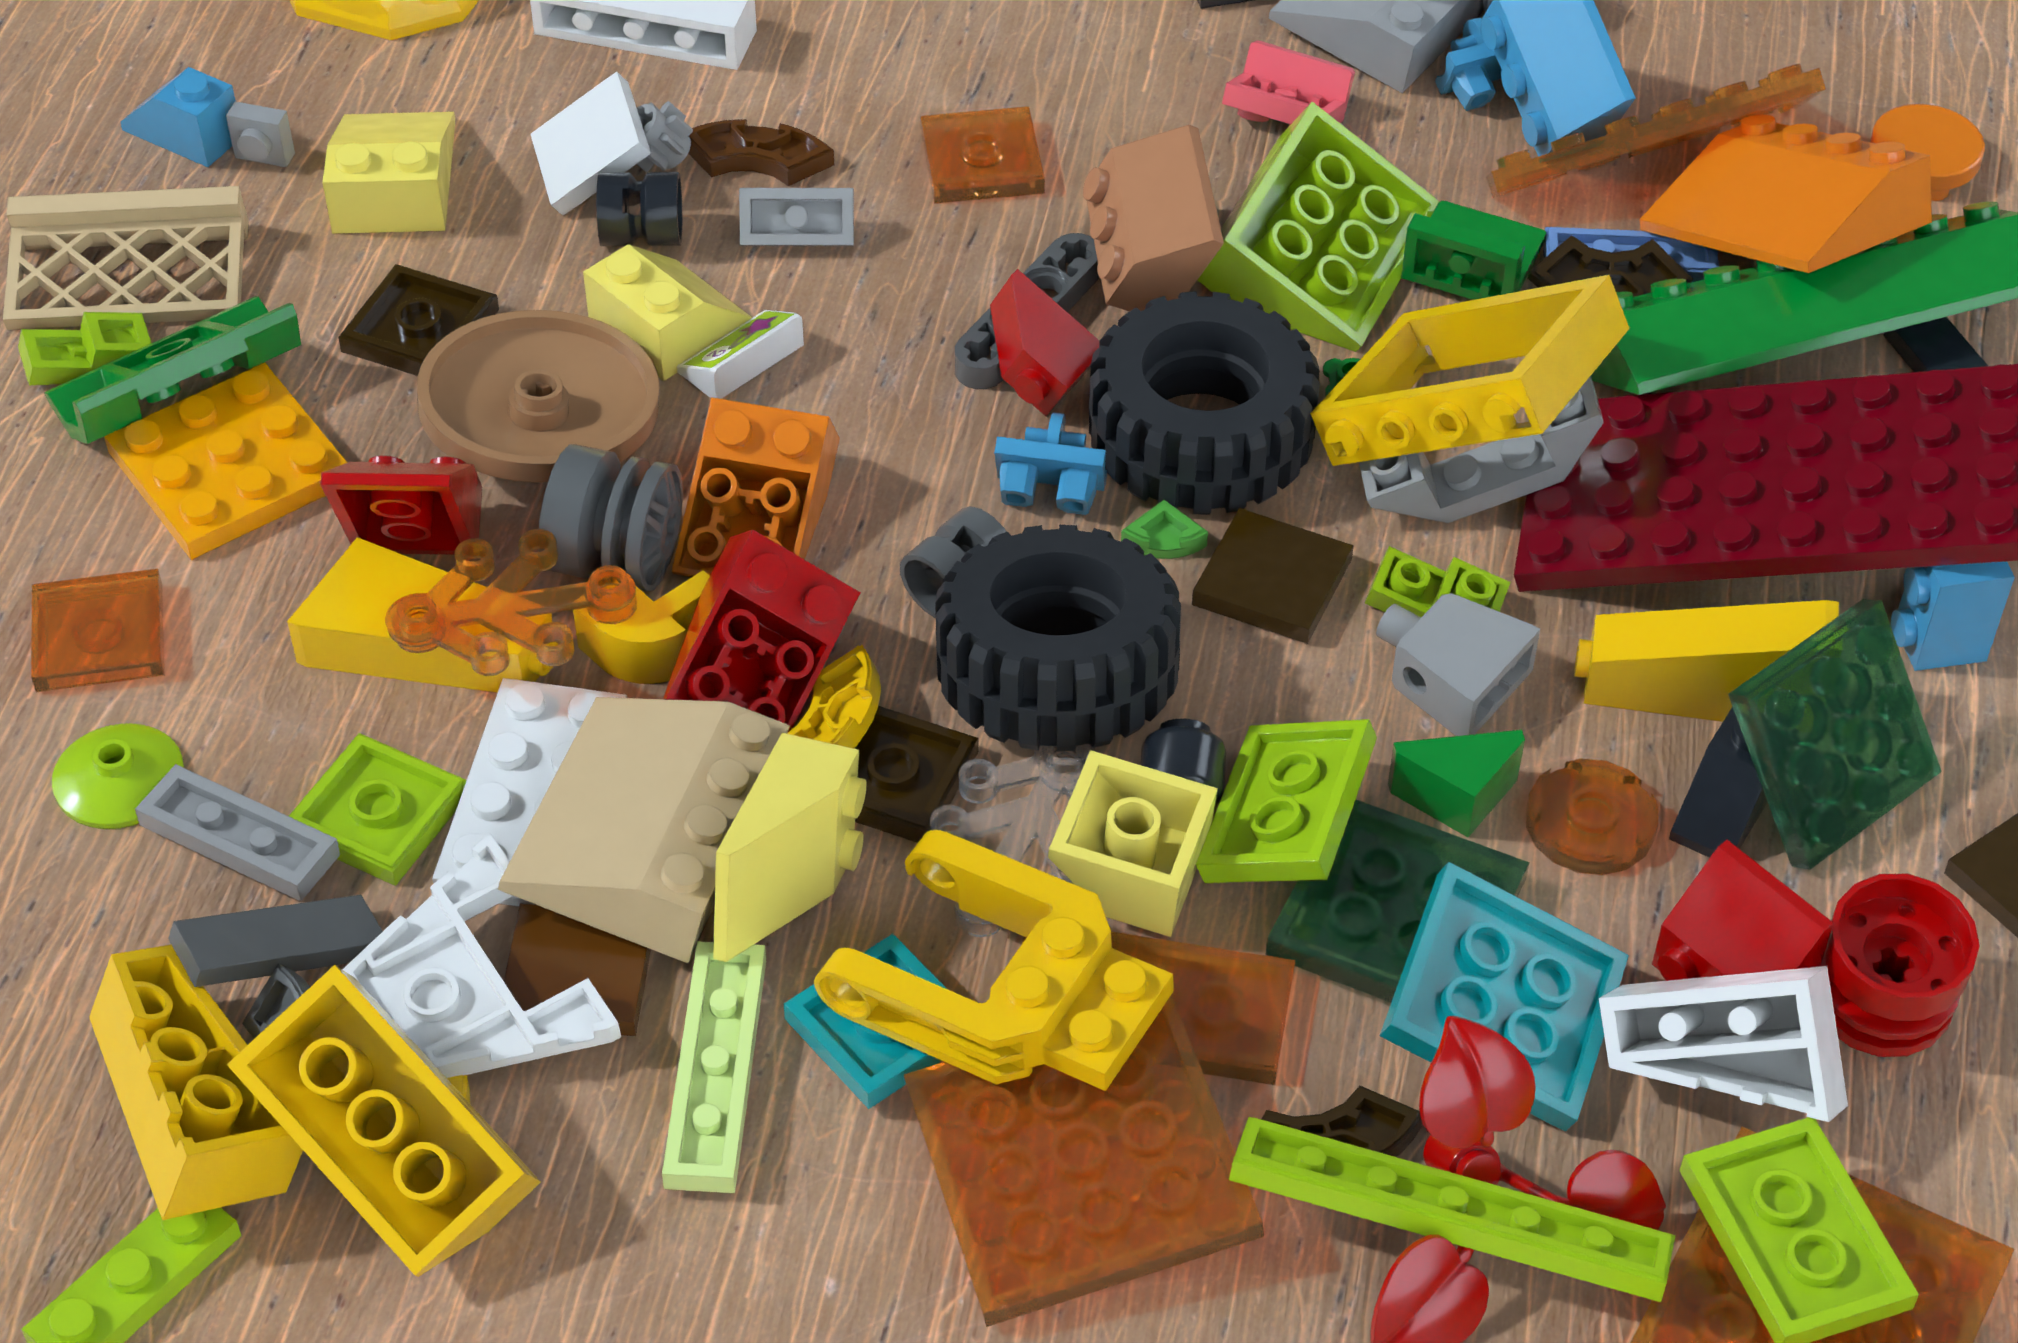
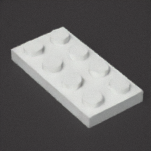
[432,678,628,906]

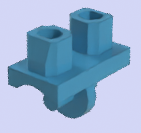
[1435,18,1502,111]
[994,412,1107,515]

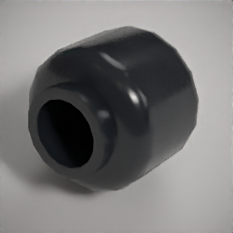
[1140,718,1226,805]

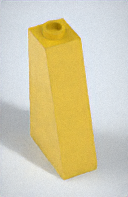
[287,537,559,693]
[1574,600,1839,734]

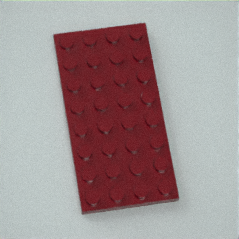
[1514,364,2018,592]

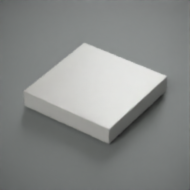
[531,71,651,215]

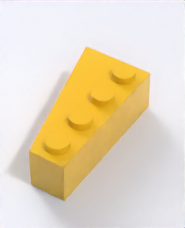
[89,944,303,1220]

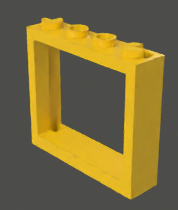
[1310,275,1630,466]

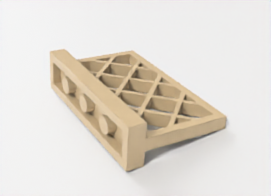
[3,186,249,330]

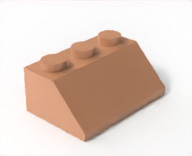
[1083,124,1224,312]

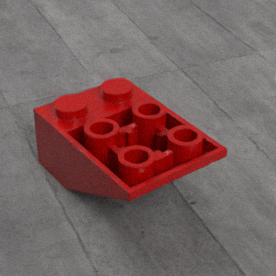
[663,529,861,732]

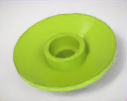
[52,723,185,829]

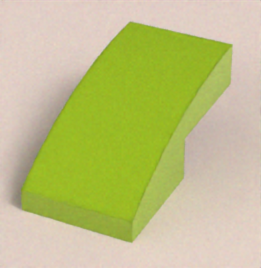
[18,312,151,386]

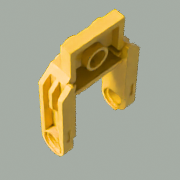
[814,830,1174,1091]

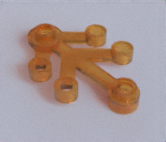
[385,529,637,676]

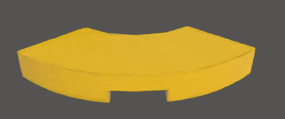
[788,644,881,749]

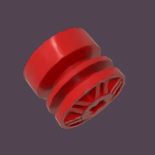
[1821,873,1980,1057]

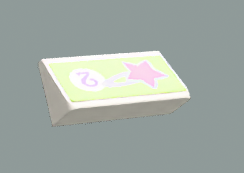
[677,310,804,399]

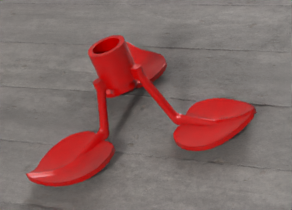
[1370,1016,1666,1343]

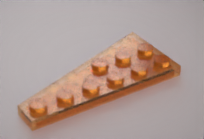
[1486,63,1826,198]

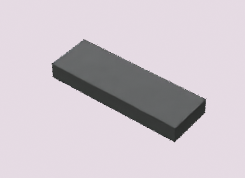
[168,895,383,987]

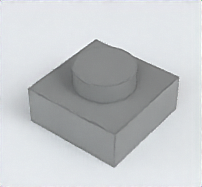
[226,102,295,167]

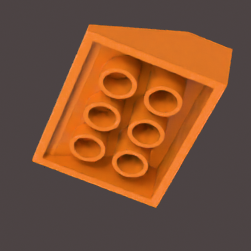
[1639,115,1932,273]

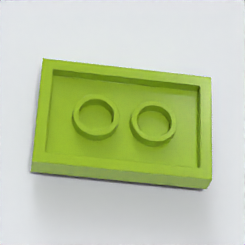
[1196,719,1377,883]
[1679,1117,1919,1343]

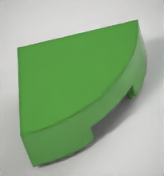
[1121,500,1208,559]

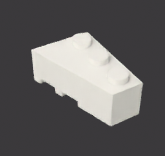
[1599,966,1848,1122]

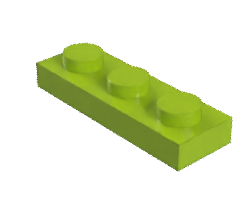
[21,1208,241,1343]

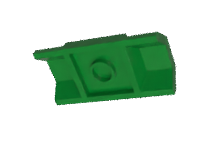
[44,296,301,444]

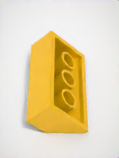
[226,965,541,1277]

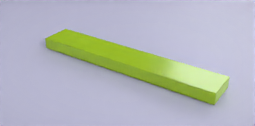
[1229,1117,1675,1302]

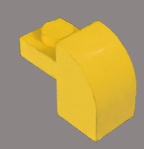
[572,570,710,684]

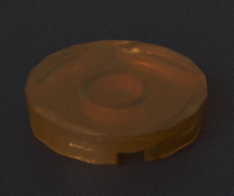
[1526,758,1658,875]

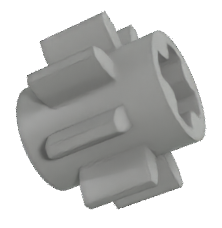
[637,101,693,172]

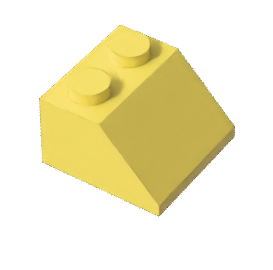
[583,244,752,381]
[1048,750,1218,937]

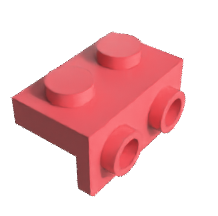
[1222,40,1355,127]

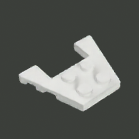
[342,834,621,1078]

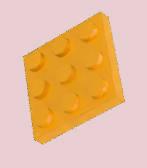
[104,362,348,560]

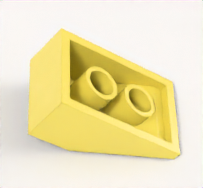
[322,112,455,234]
[713,733,866,962]

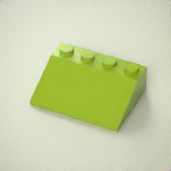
[1198,102,1440,352]

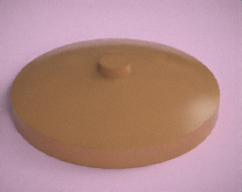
[417,310,659,482]

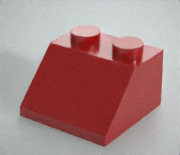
[1652,840,1834,981]

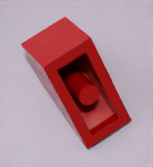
[990,269,1100,416]

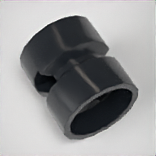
[596,172,683,246]

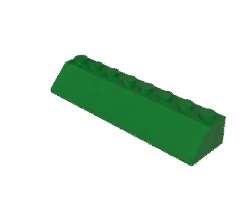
[1591,202,2018,395]

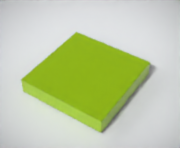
[289,733,467,886]

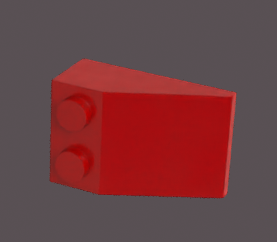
[320,456,483,555]

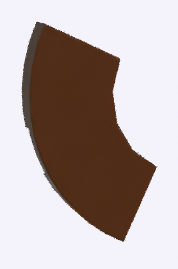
[688,119,835,186]

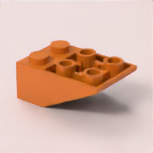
[672,397,840,577]

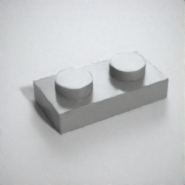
[739,188,854,246]

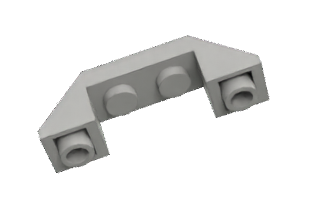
[1359,376,1604,523]

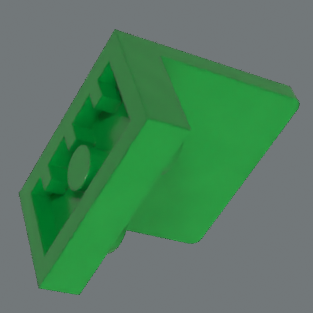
[1401,201,1546,300]

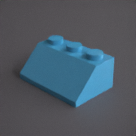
[1481,0,1636,164]

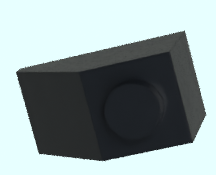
[1669,703,1795,858]

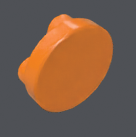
[1870,104,1985,201]

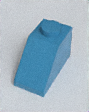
[120,67,236,167]

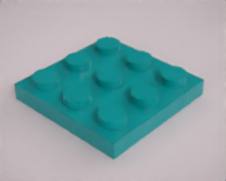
[1379,862,1629,1132]

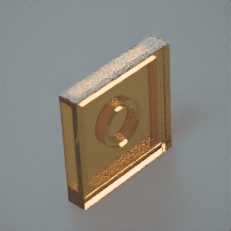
[920,106,1045,204]
[31,569,165,692]

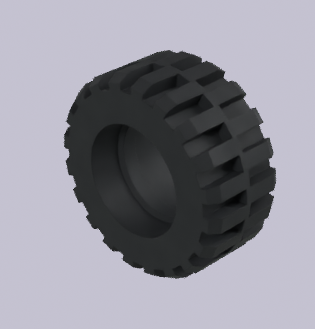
[1089,291,1320,515]
[935,524,1181,752]

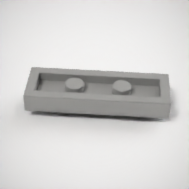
[135,764,340,901]

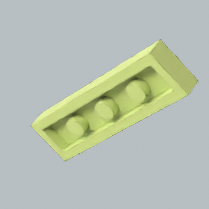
[662,941,766,1193]

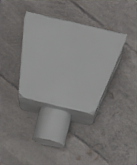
[1376,593,1540,736]

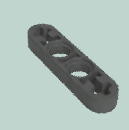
[955,233,1099,389]

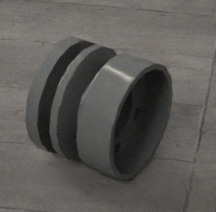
[538,444,683,591]

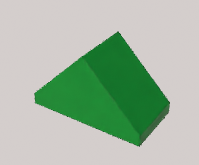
[1388,730,1525,838]

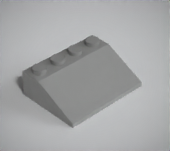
[1269,0,1484,94]

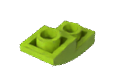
[1364,546,1511,617]

